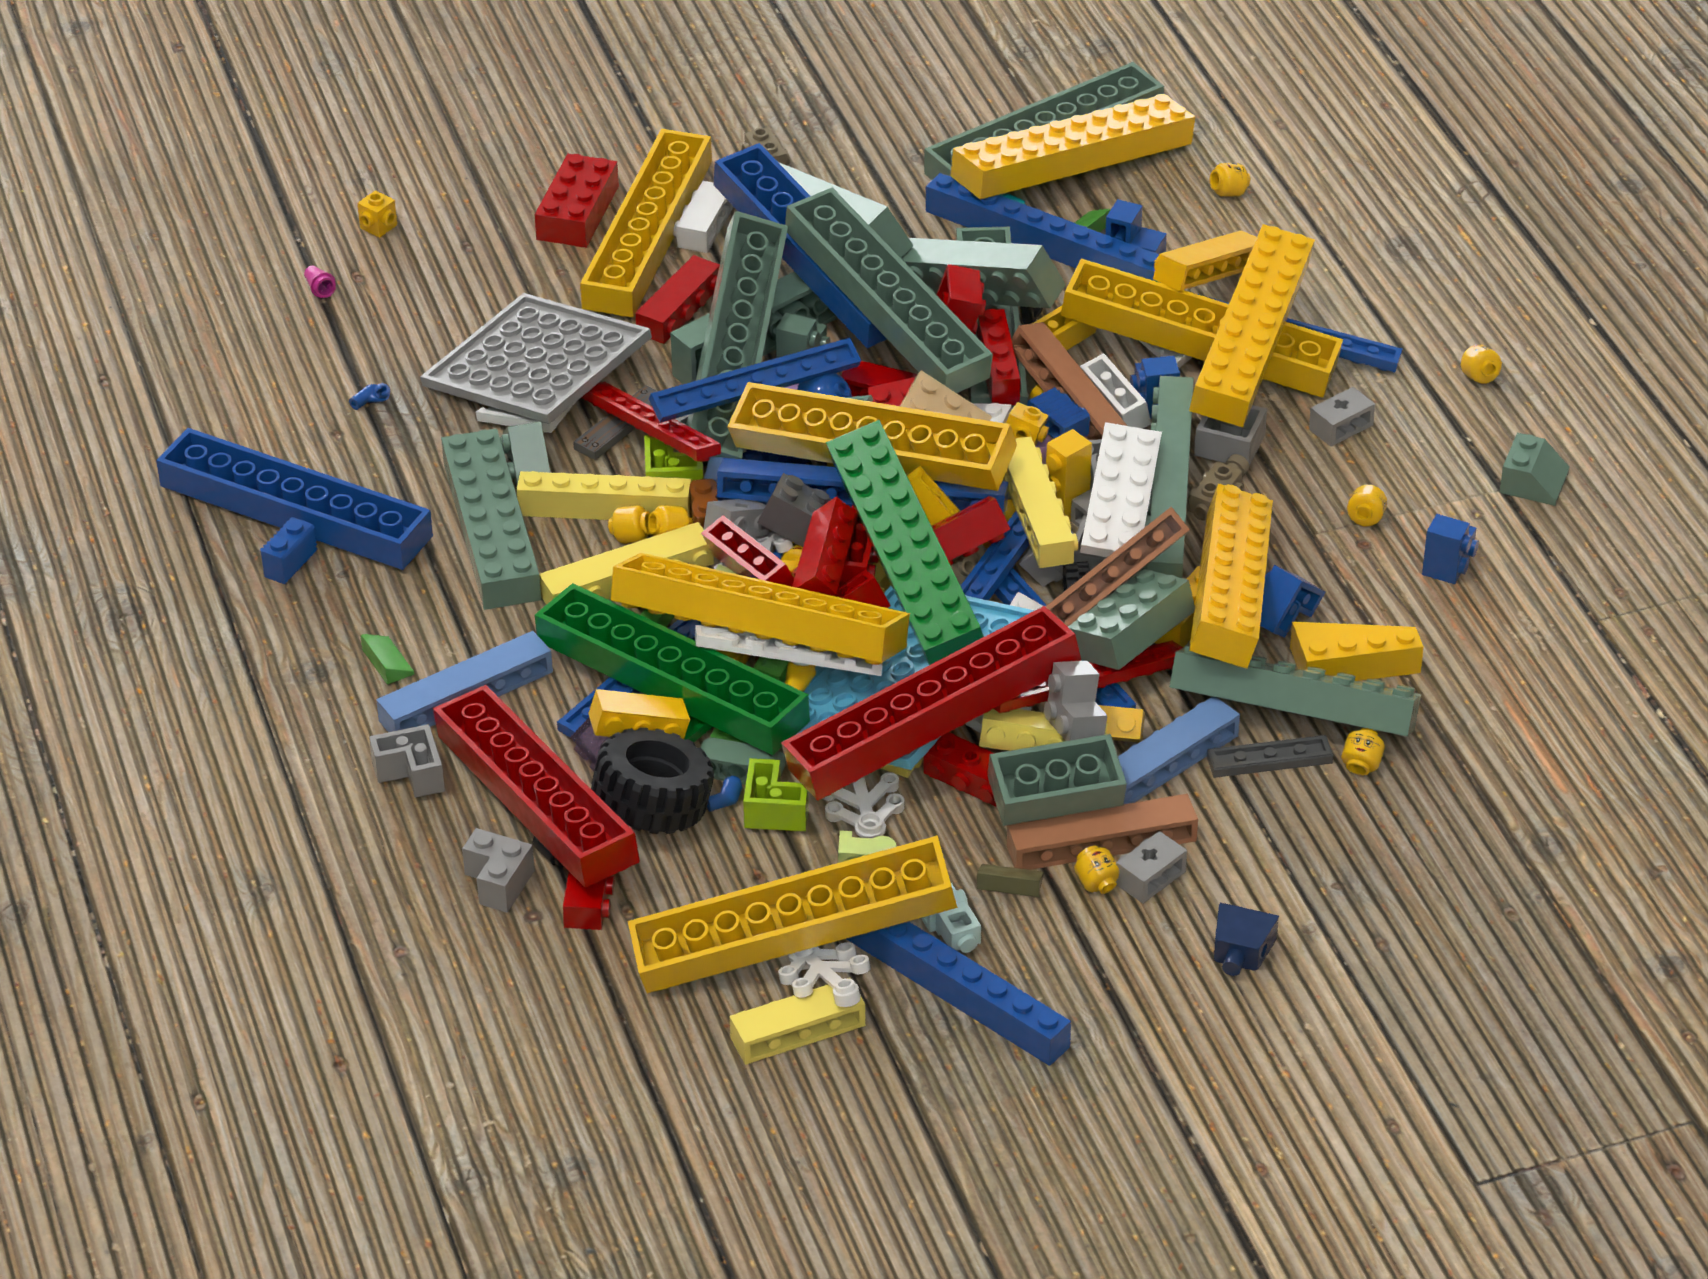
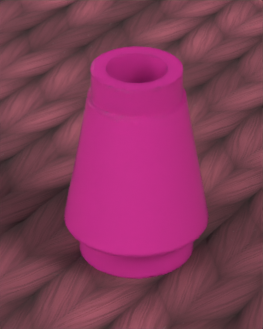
[304,266,336,298]

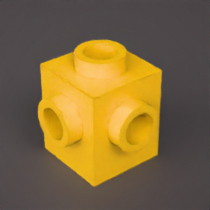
[357,190,397,238]
[1006,402,1049,446]

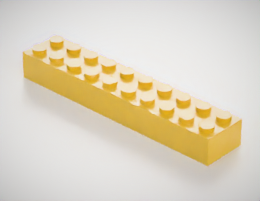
[950,94,1195,200]
[580,129,712,318]
[1189,224,1315,427]
[1060,258,1343,398]
[727,382,1017,491]
[1189,483,1273,669]
[611,553,910,665]
[628,835,958,994]

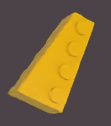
[1290,622,1424,681]

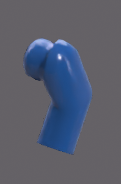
[349,383,391,410]
[707,776,743,812]

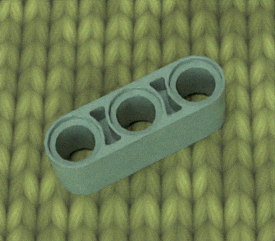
[700,738,786,785]

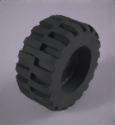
[591,728,714,834]

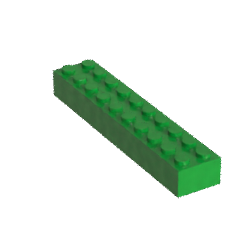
[826,420,984,665]
[535,583,810,755]

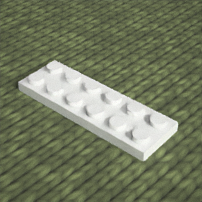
[1080,422,1162,557]

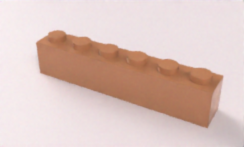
[1011,322,1127,440]
[1045,507,1190,627]
[1007,793,1198,870]

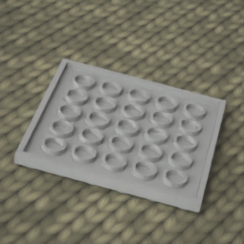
[420,293,652,424]

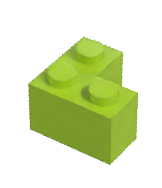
[644,435,703,482]
[743,758,809,831]

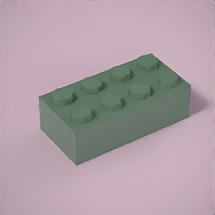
[1068,569,1195,670]
[988,734,1127,826]

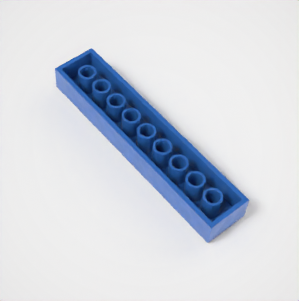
[713,143,887,348]
[156,428,433,570]

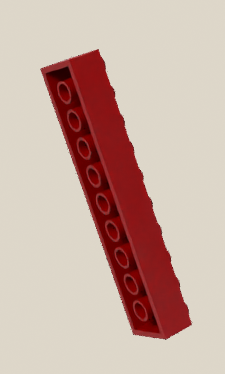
[781,606,1082,801]
[433,685,640,888]

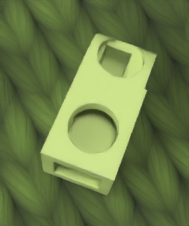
[838,830,896,863]

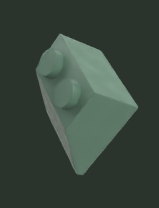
[1500,432,1570,506]

